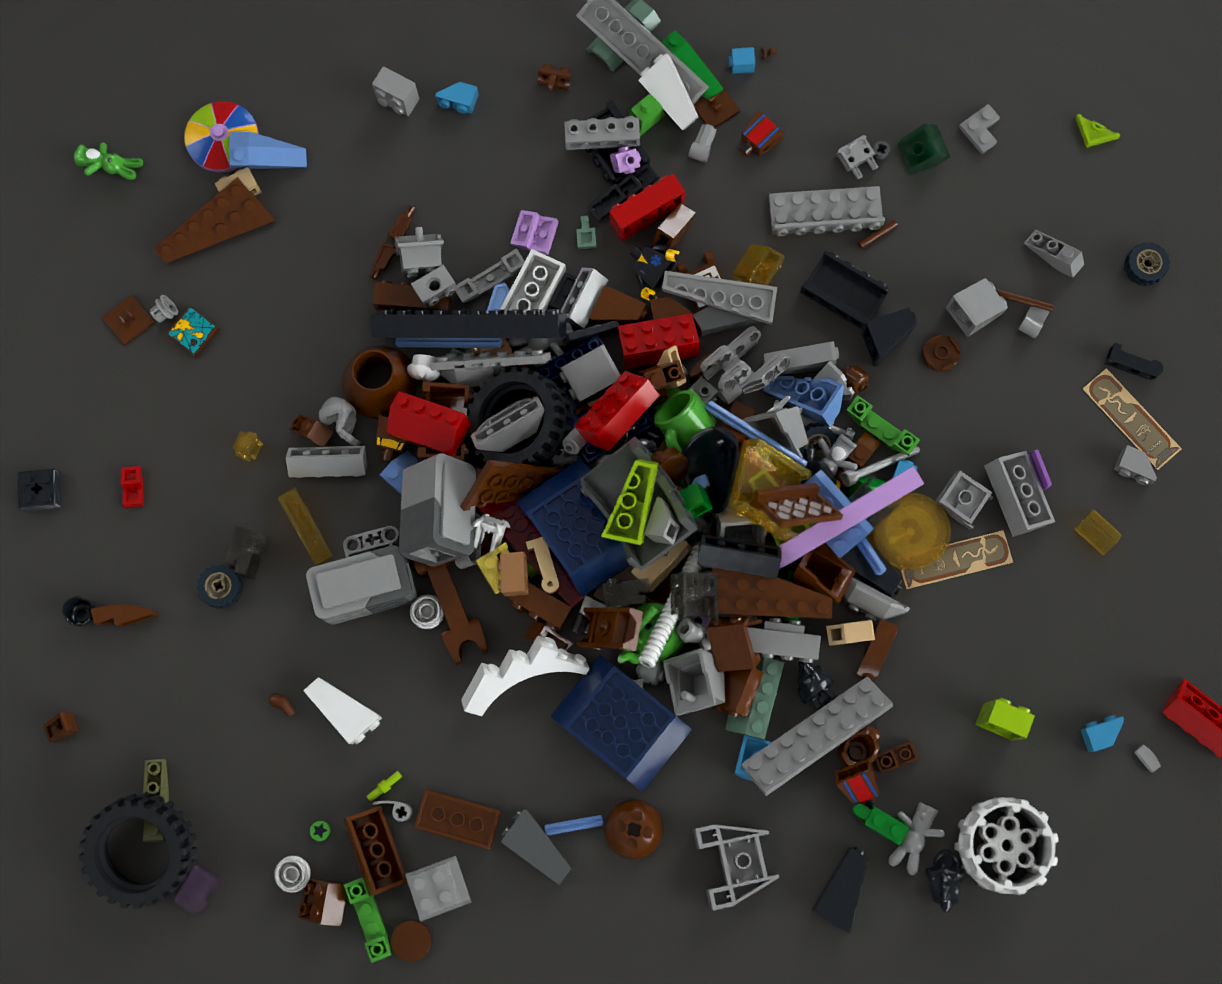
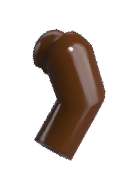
[269,693,296,717]

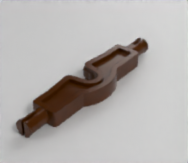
[370,205,415,280]

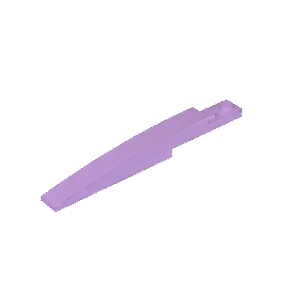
[777,466,924,569]

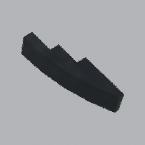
[587,162,660,221]

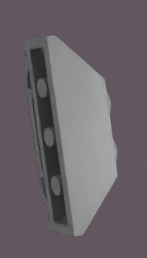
[439,362,511,394]
[471,396,545,452]
[842,578,910,622]

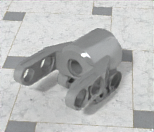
[700,326,791,405]

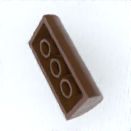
[343,806,407,897]

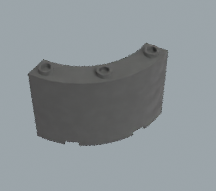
[580,437,698,571]

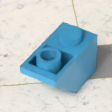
[435,82,479,114]
[1080,714,1124,752]

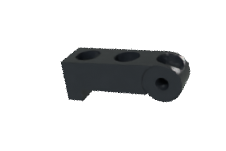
[1105,342,1163,380]

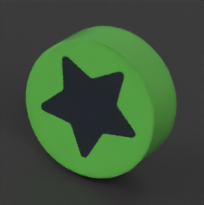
[310,821,331,841]

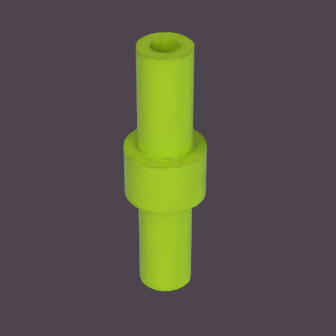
[366,771,402,802]

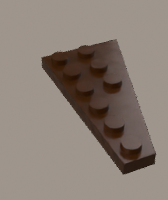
[153,176,276,263]
[460,460,566,511]
[711,567,833,619]

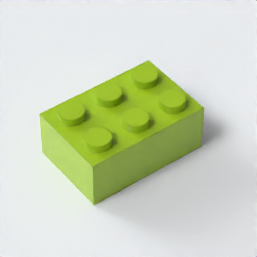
[975,698,1035,741]

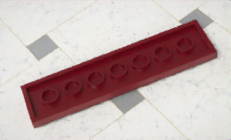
[476,500,590,609]

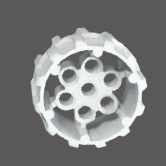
[954,797,1059,895]

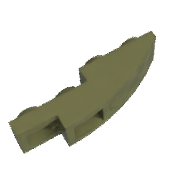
[143,759,169,843]

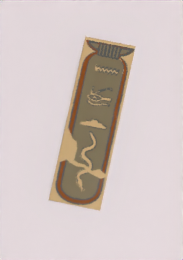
[1083,368,1182,470]
[897,530,1013,589]

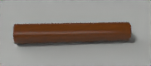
[858,220,898,249]

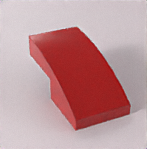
[121,466,144,508]

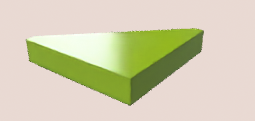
[1075,114,1120,148]

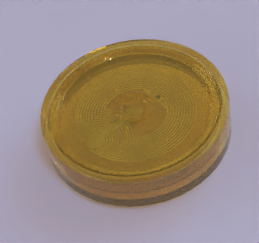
[871,493,951,571]

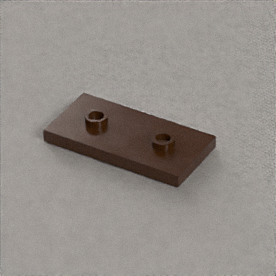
[413,789,501,850]

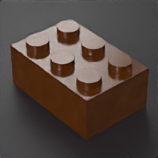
[509,582,573,632]

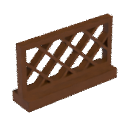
[749,483,843,528]

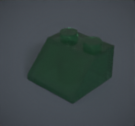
[897,123,950,174]

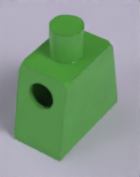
[629,94,665,136]

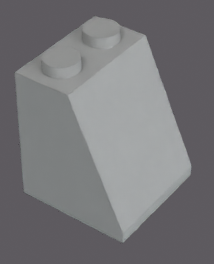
[946,278,1008,337]
[559,344,620,402]

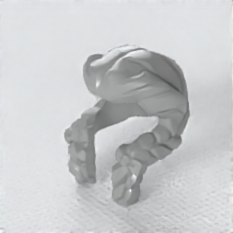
[319,397,361,446]

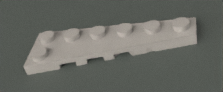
[662,271,777,325]
[430,349,551,371]

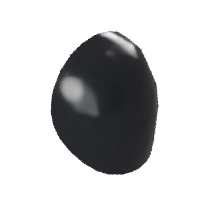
[681,427,742,513]

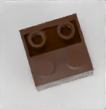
[298,878,347,926]

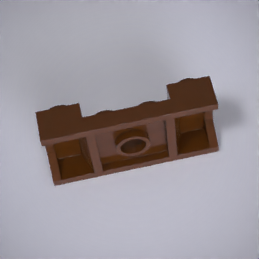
[576,607,643,651]

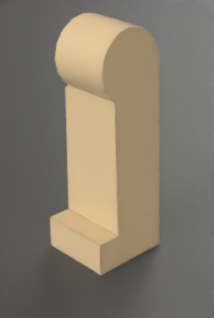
[526,537,559,594]

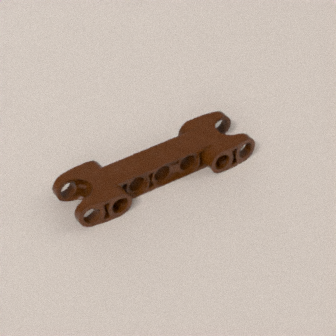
[413,560,488,665]

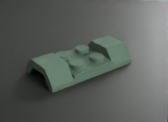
[586,0,661,72]

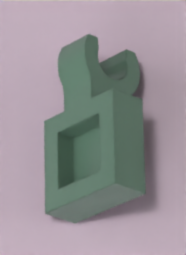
[576,216,596,249]

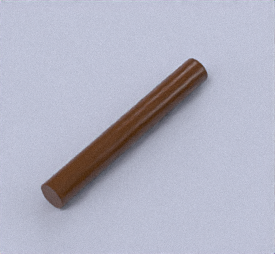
[998,290,1054,312]

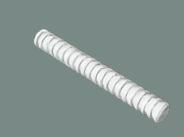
[638,546,703,668]

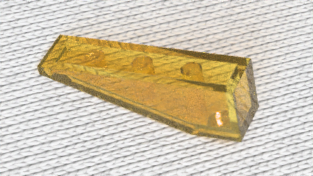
[278,486,333,565]

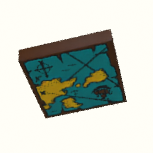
[166,306,220,357]

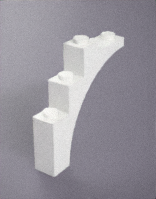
[461,636,589,716]

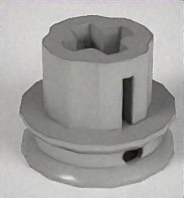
[150,295,178,323]

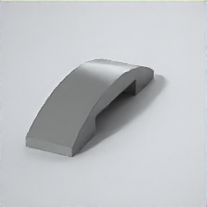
[455,248,525,303]

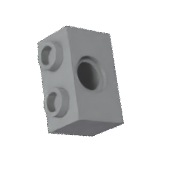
[411,265,457,308]

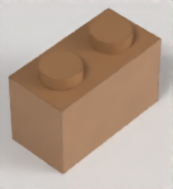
[497,552,529,597]

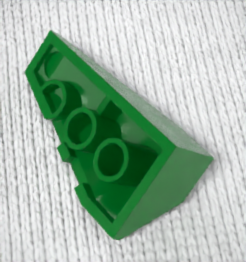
[661,30,723,100]

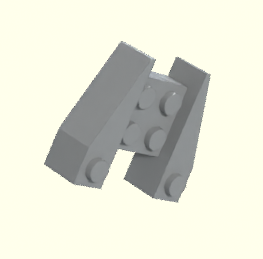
[693,825,779,911]

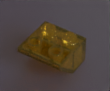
[732,244,785,286]

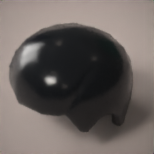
[62,596,94,627]

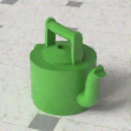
[654,388,716,454]
[618,603,685,664]

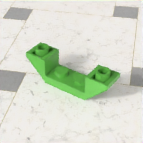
[846,395,920,456]
[344,877,391,963]

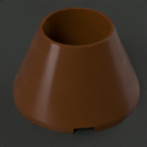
[342,345,417,419]

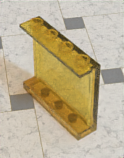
[728,438,812,540]

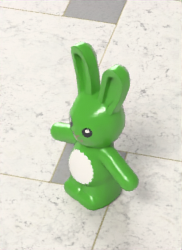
[74,142,143,180]

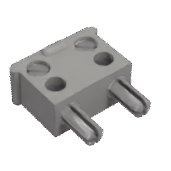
[836,135,878,179]

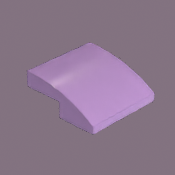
[510,210,559,255]

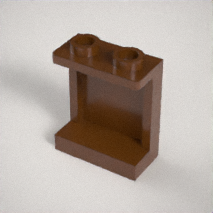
[706,615,761,672]

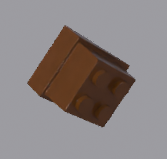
[792,542,856,604]

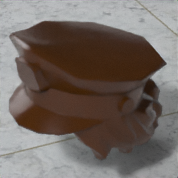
[650,447,690,485]
[837,726,880,767]

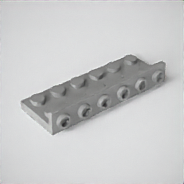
[769,186,885,236]

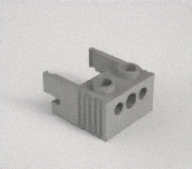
[933,470,993,530]

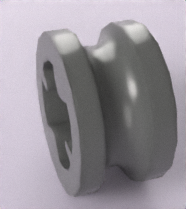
[873,141,890,160]

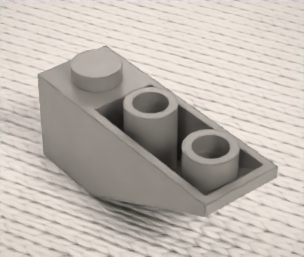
[1024,230,1084,278]

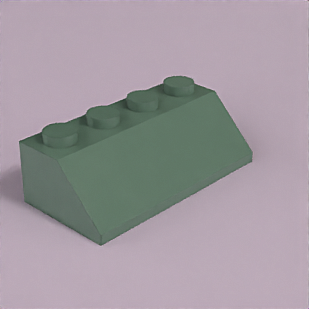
[725,656,784,740]

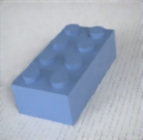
[795,470,874,558]

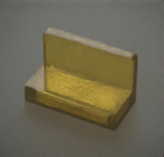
[1074,509,1122,556]

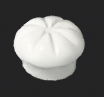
[407,354,440,382]
[410,594,444,629]
[275,856,311,893]

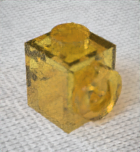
[232,431,263,462]

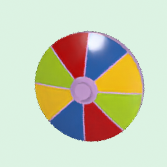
[184,101,259,173]

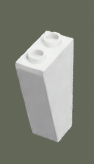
[638,54,699,130]
[303,677,382,745]

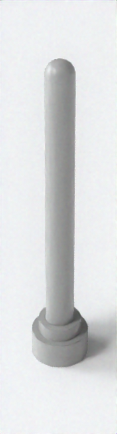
[841,446,920,487]

